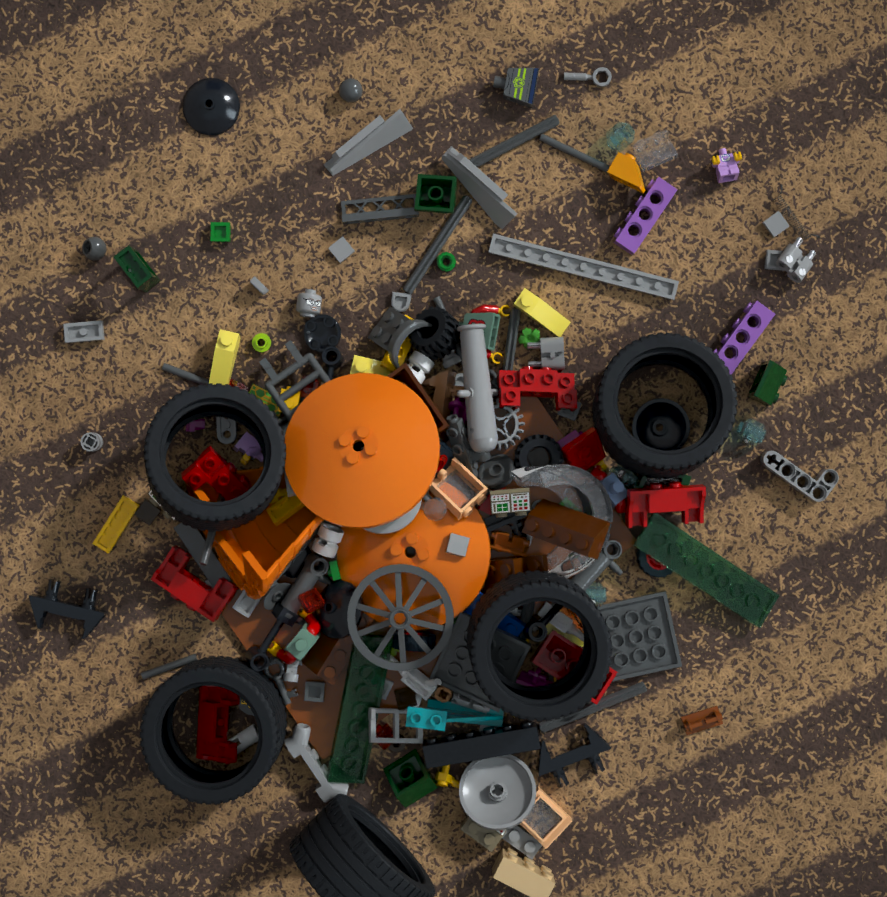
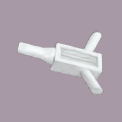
[532,602,584,642]
[386,655,442,707]

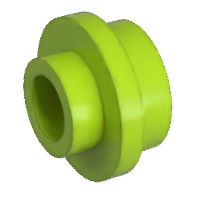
[252,333,271,352]

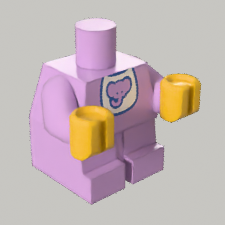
[711,148,742,183]
[233,431,263,466]

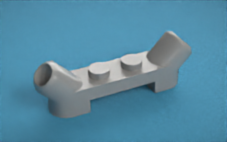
[284,723,349,803]

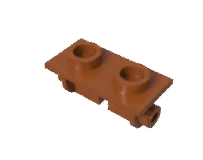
[490,531,530,557]
[681,706,723,735]

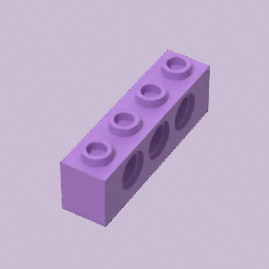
[613,177,678,256]
[713,301,775,374]

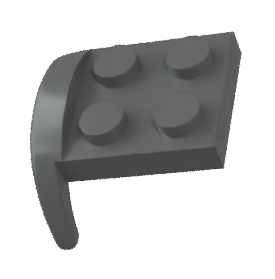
[368,307,433,369]

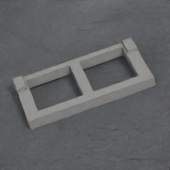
[368,707,423,744]

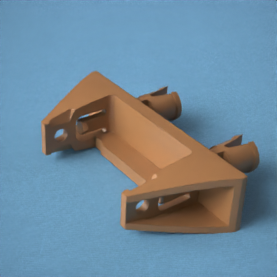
[421,370,465,443]

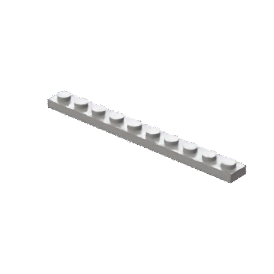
[488,234,679,300]

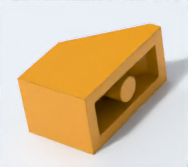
[607,152,646,194]

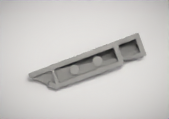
[324,109,413,176]
[442,146,518,229]

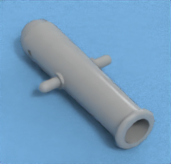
[457,324,499,453]

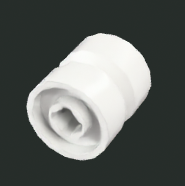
[407,351,435,384]
[312,523,344,558]

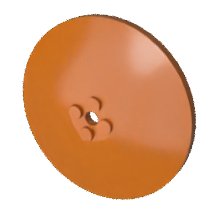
[284,373,440,528]
[337,478,491,630]

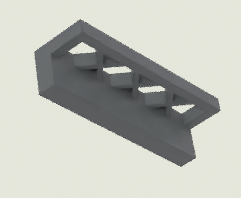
[341,194,419,225]

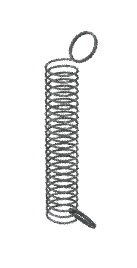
[772,184,820,240]

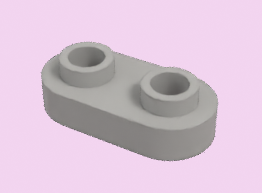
[216,417,237,444]

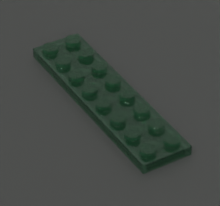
[634,513,780,628]
[326,634,394,784]

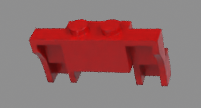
[497,366,577,411]
[181,446,252,529]
[625,482,706,528]
[151,545,238,622]
[196,686,240,764]

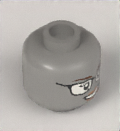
[296,289,322,318]

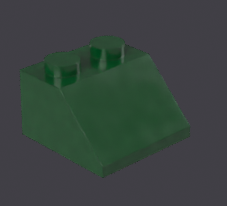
[414,174,457,214]
[747,360,787,406]
[383,749,438,808]

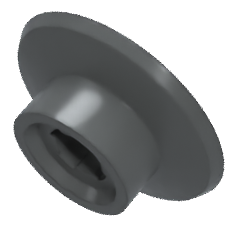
[263,582,292,610]

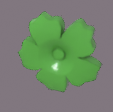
[518,327,540,349]

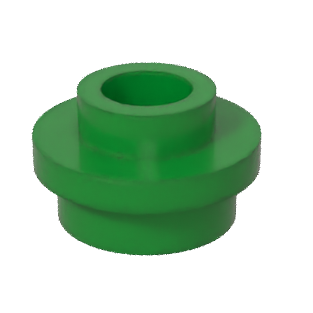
[437,252,456,272]

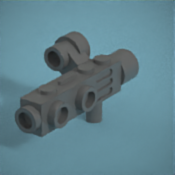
[446,414,491,480]

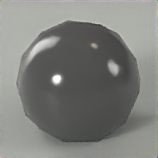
[338,78,363,103]
[82,237,107,261]

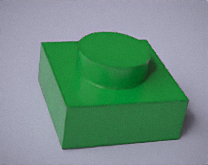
[210,222,231,243]
[327,559,341,581]

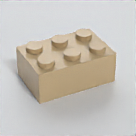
[492,848,556,897]

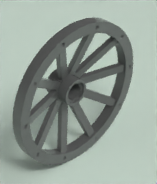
[347,564,454,671]

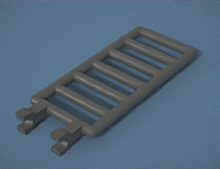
[259,340,330,422]

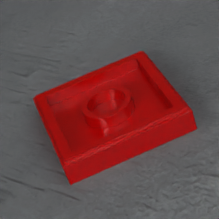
[561,427,606,478]

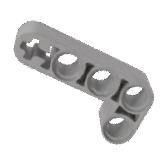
[760,451,839,502]

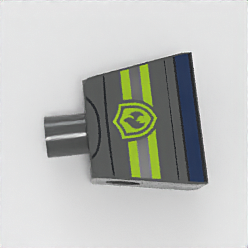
[493,68,539,108]

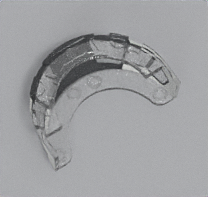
[511,464,613,578]

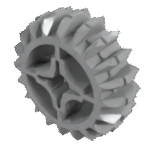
[494,398,525,450]

